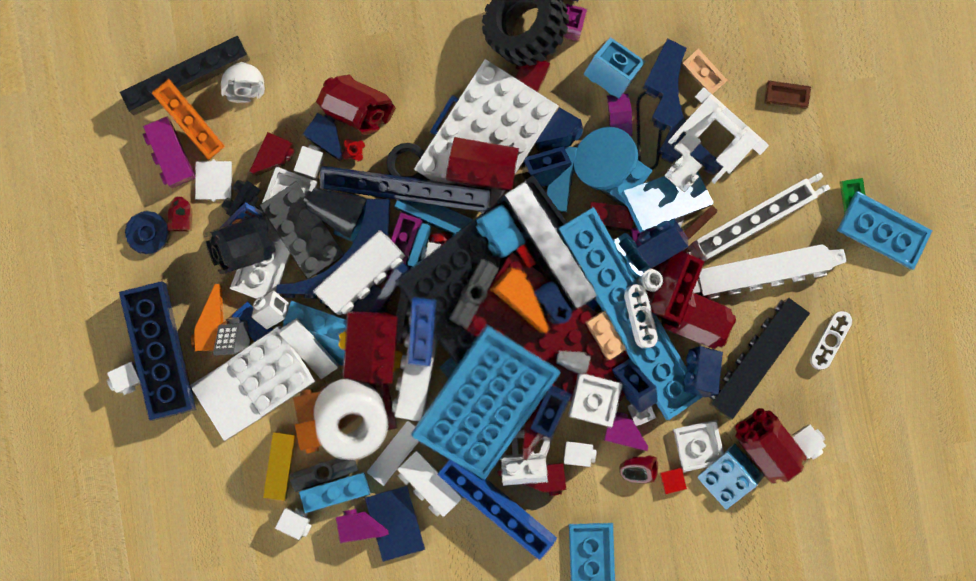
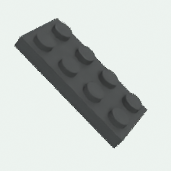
[259,181,344,279]

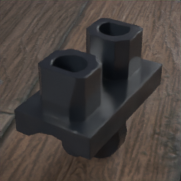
[221,180,261,217]

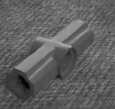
[449,259,498,328]
[289,457,358,492]

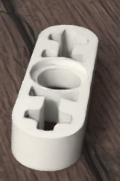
[624,284,657,348]
[810,311,852,370]

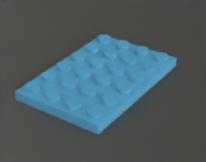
[411,325,560,480]

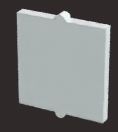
[195,159,232,202]

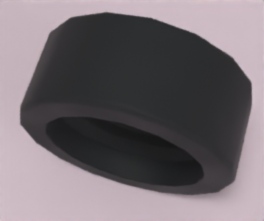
[387,143,425,179]

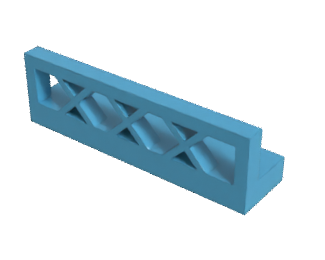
[394,200,473,235]

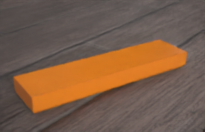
[152,79,225,160]

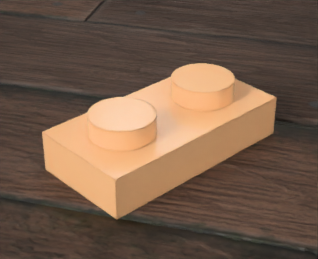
[682,49,728,95]
[585,311,626,360]

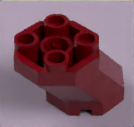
[316,74,396,135]
[658,293,736,349]
[735,408,807,484]

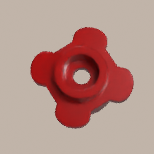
[342,139,365,162]

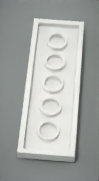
[230,167,318,299]

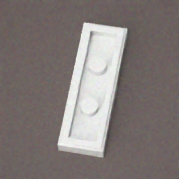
[279,318,339,379]
[367,421,419,486]

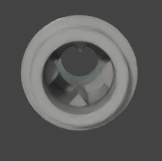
[556,351,590,374]

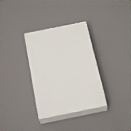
[190,362,262,441]

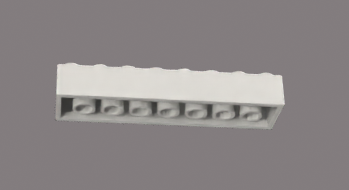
[392,242,442,421]

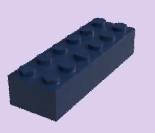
[119,281,196,421]

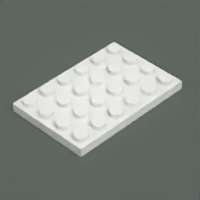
[414,59,559,213]

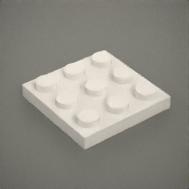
[227,326,316,417]

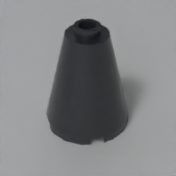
[303,188,366,238]

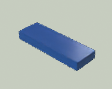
[408,298,436,367]

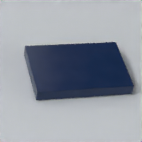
[365,486,425,562]

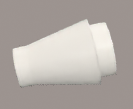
[636,269,663,291]

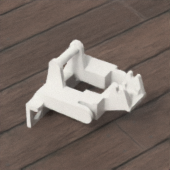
[665,87,769,193]

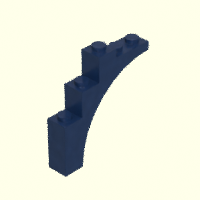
[643,38,723,175]
[276,199,390,308]

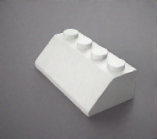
[314,231,405,315]

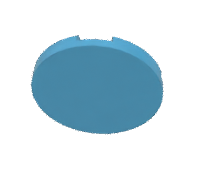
[574,127,638,190]

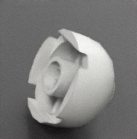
[221,62,265,103]

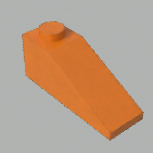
[491,268,548,333]
[191,284,224,352]
[295,413,361,454]

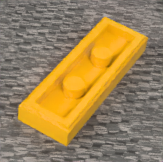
[263,432,295,501]

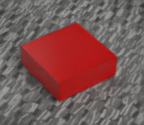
[517,244,536,268]
[660,468,687,494]

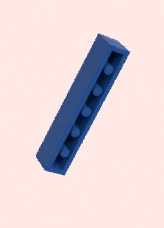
[437,460,557,560]

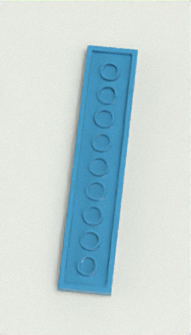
[557,207,702,420]

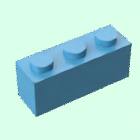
[299,473,371,513]

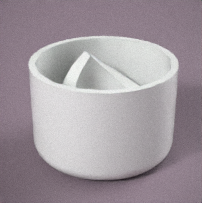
[314,379,387,460]

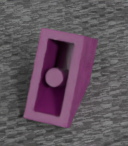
[603,412,648,451]
[336,509,389,543]

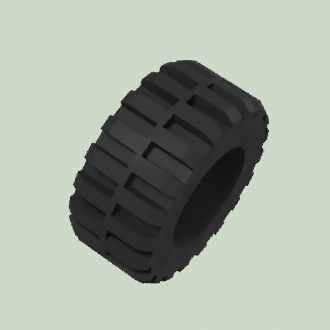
[482,0,569,66]

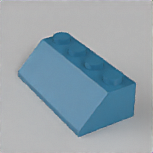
[282,301,347,366]

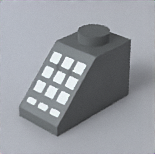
[213,317,250,356]

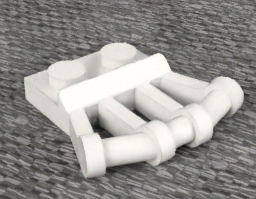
[500,429,554,485]

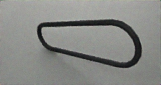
[636,91,662,170]

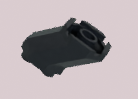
[205,217,276,274]

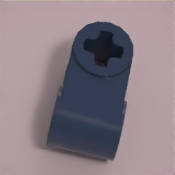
[534,281,571,324]

